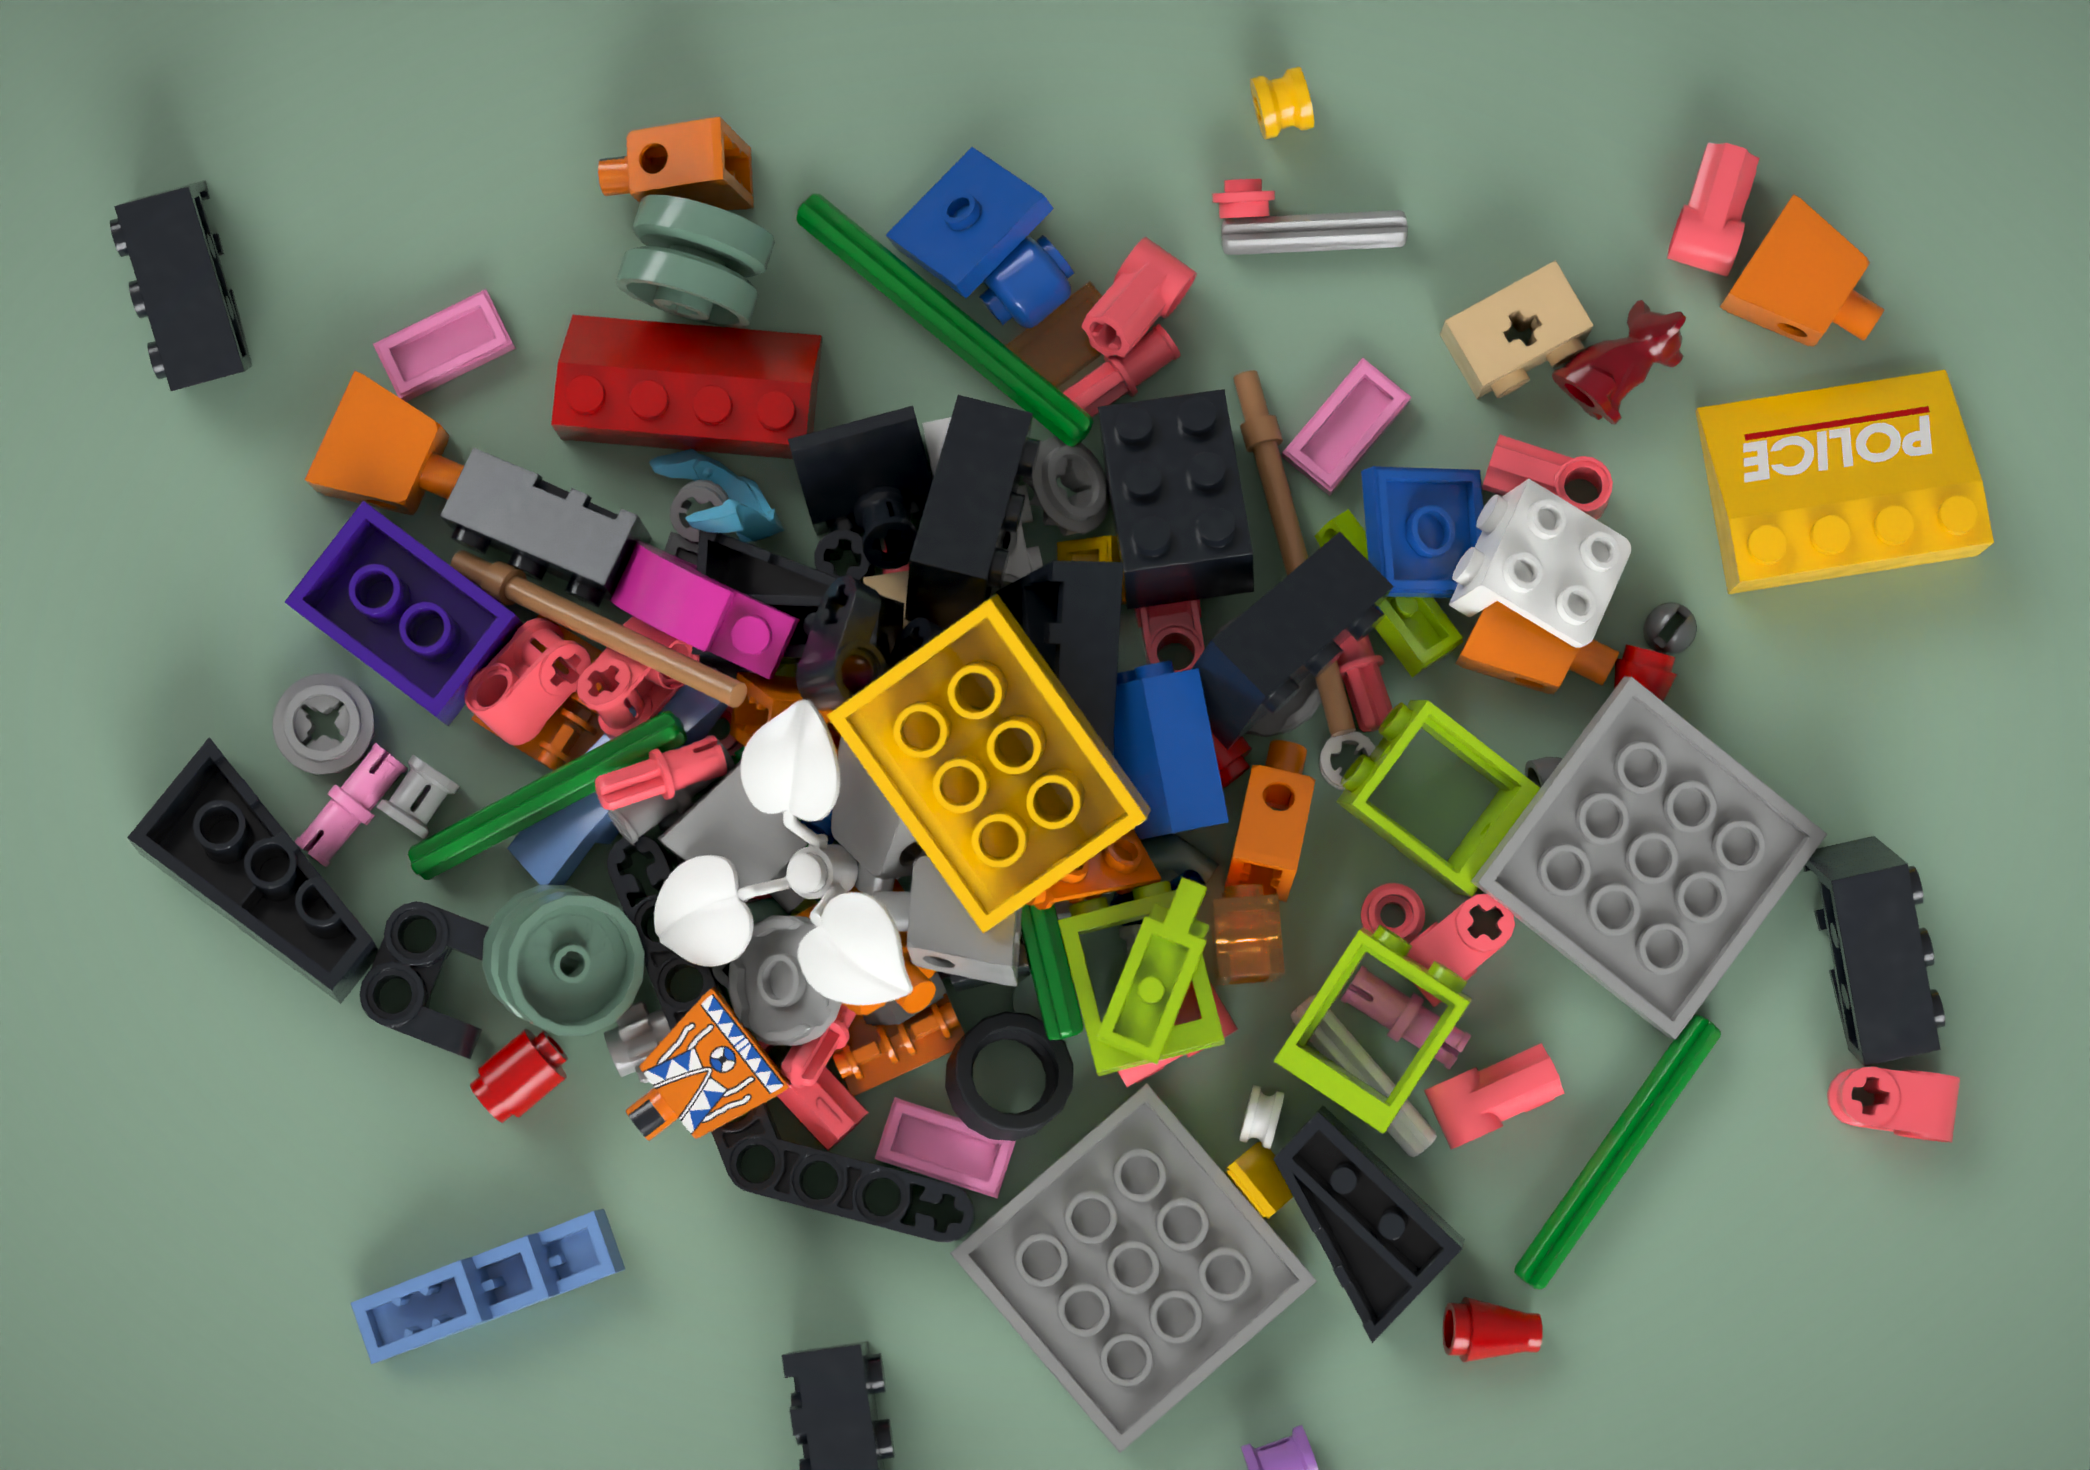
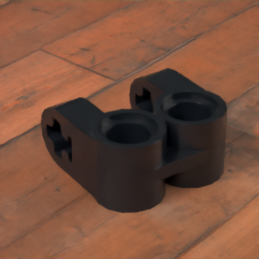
[796,575,946,711]
[359,901,489,1059]

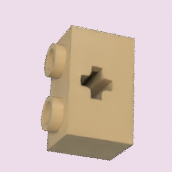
[1440,260,1594,399]

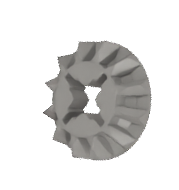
[1022,436,1110,536]
[272,673,375,775]

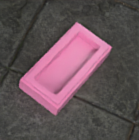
[373,289,516,402]
[1281,358,1411,496]
[875,1097,1016,1199]

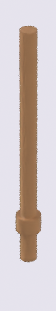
[1233,370,1356,737]
[450,550,747,708]

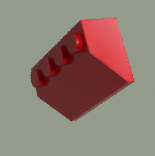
[551,315,822,459]

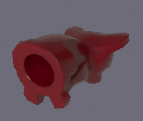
[1552,300,1686,424]

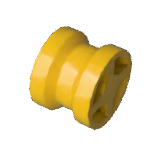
[1250,66,1314,140]

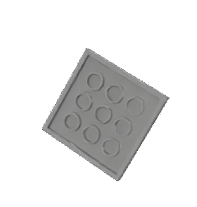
[1471,677,1827,1040]
[950,1083,1317,1453]

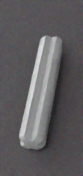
[1221,210,1408,255]

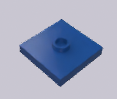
[886,147,1054,298]
[1361,466,1483,598]

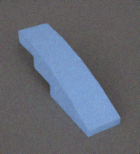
[507,685,728,885]
[351,1209,626,1364]

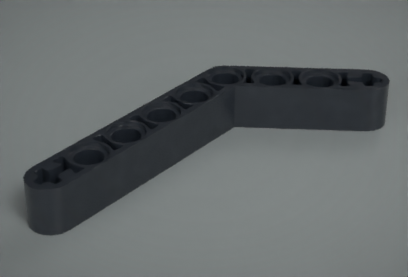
[607,836,975,1243]

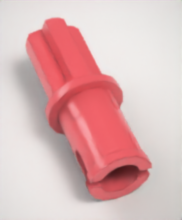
[1062,324,1181,418]
[1337,634,1393,732]
[595,735,727,810]
[781,1004,857,1088]

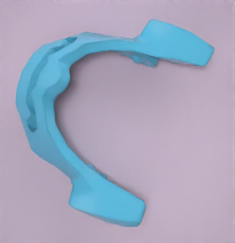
[649,449,785,542]

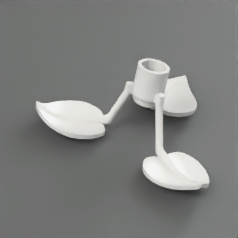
[654,700,913,1005]

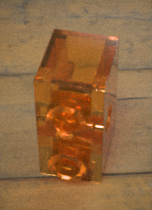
[1209,884,1285,986]

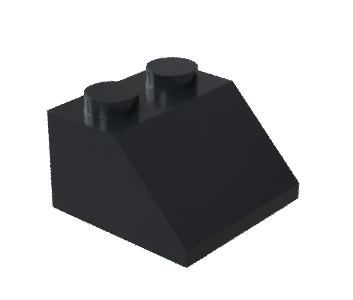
[788,405,933,536]

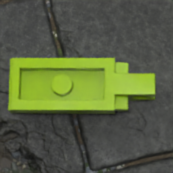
[1314,509,1463,678]
[1095,877,1210,1065]

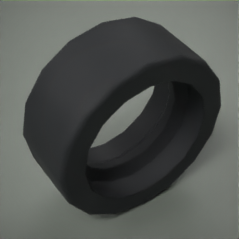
[945,1011,1074,1141]

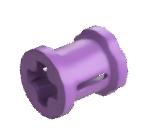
[1241,1425,1319,1470]

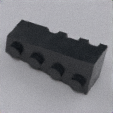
[127,737,378,1004]
[781,1341,895,1470]

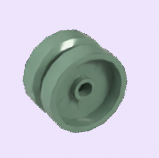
[616,195,775,328]
[482,885,645,1036]

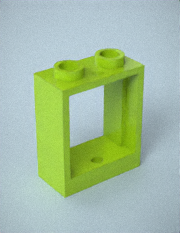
[1336,700,1540,897]
[1058,881,1225,1076]
[1274,925,1472,1134]

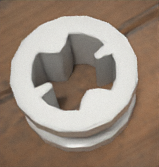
[1319,731,1375,790]
[1239,1085,1284,1149]

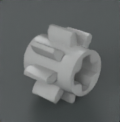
[604,1001,671,1084]

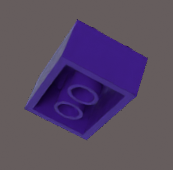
[285,501,524,726]

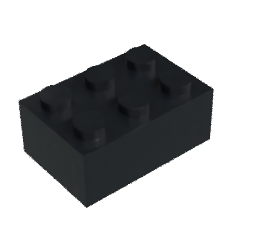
[1098,389,1254,610]

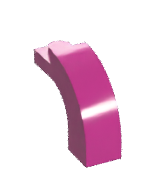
[610,541,800,679]

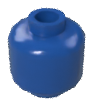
[979,235,1074,328]

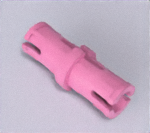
[294,743,408,867]
[1340,966,1471,1070]

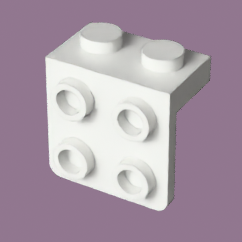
[1449,479,1631,648]

